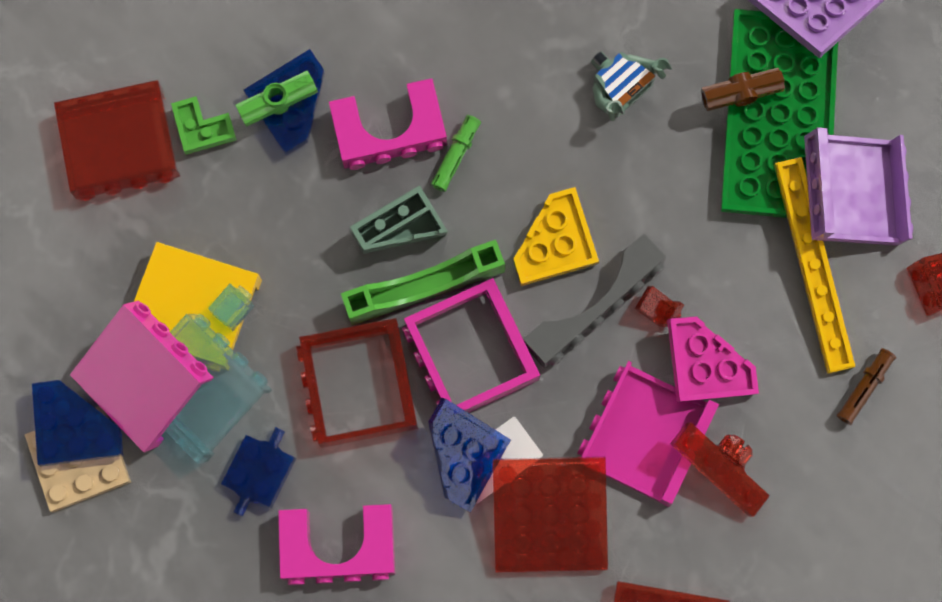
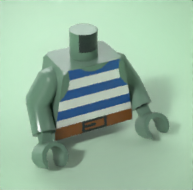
[591,51,672,121]

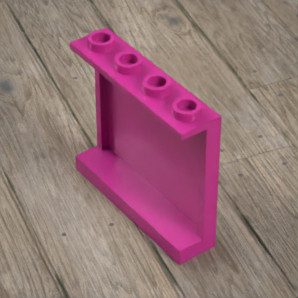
[70,301,214,452]
[577,361,719,507]

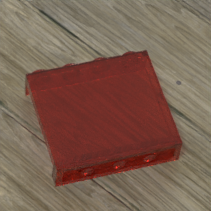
[54,80,180,201]

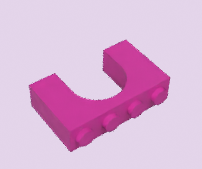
[329,78,447,170]
[278,504,395,585]

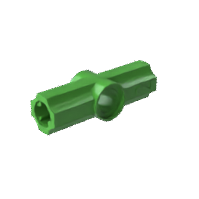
[235,71,318,127]

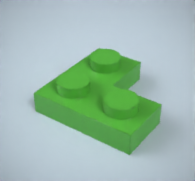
[171,96,237,155]

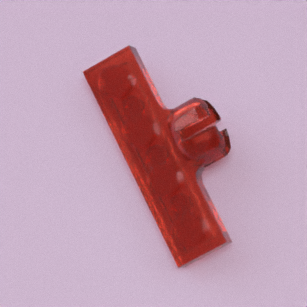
[670,422,770,517]

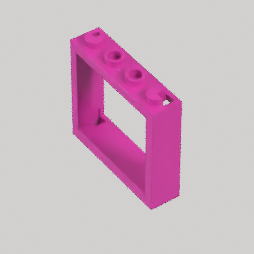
[402,278,540,421]

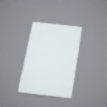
[448,417,543,504]

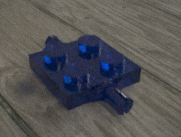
[221,427,296,517]

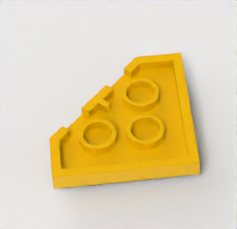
[513,187,599,286]

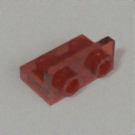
[907,253,942,316]

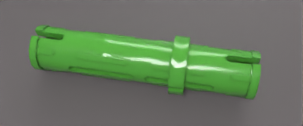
[431,115,481,192]

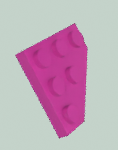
[667,316,759,402]

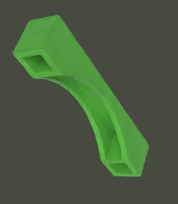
[341,239,505,326]

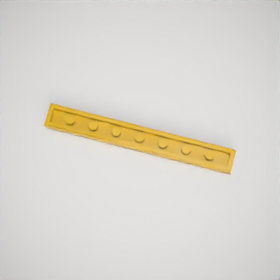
[774,157,855,374]

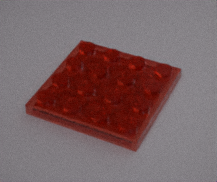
[493,456,608,573]

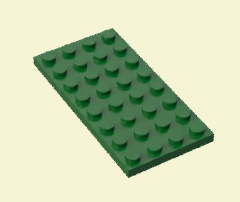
[720,9,838,218]

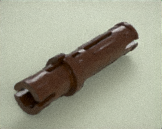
[836,348,896,425]

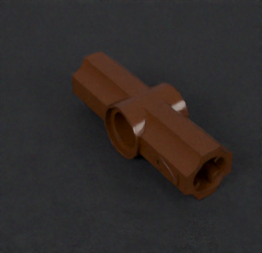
[701,68,785,111]

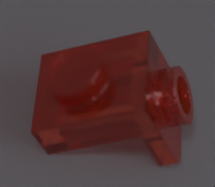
[634,286,684,327]

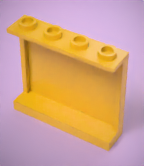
[134,242,262,372]

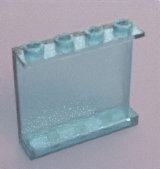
[165,314,272,464]

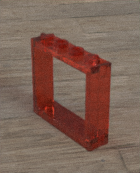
[296,318,418,448]

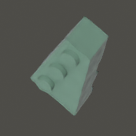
[350,185,448,254]

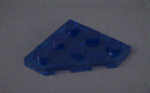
[243,49,325,156]
[32,380,123,467]
[428,398,511,513]

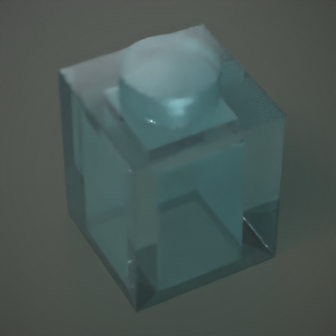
[208,284,255,331]

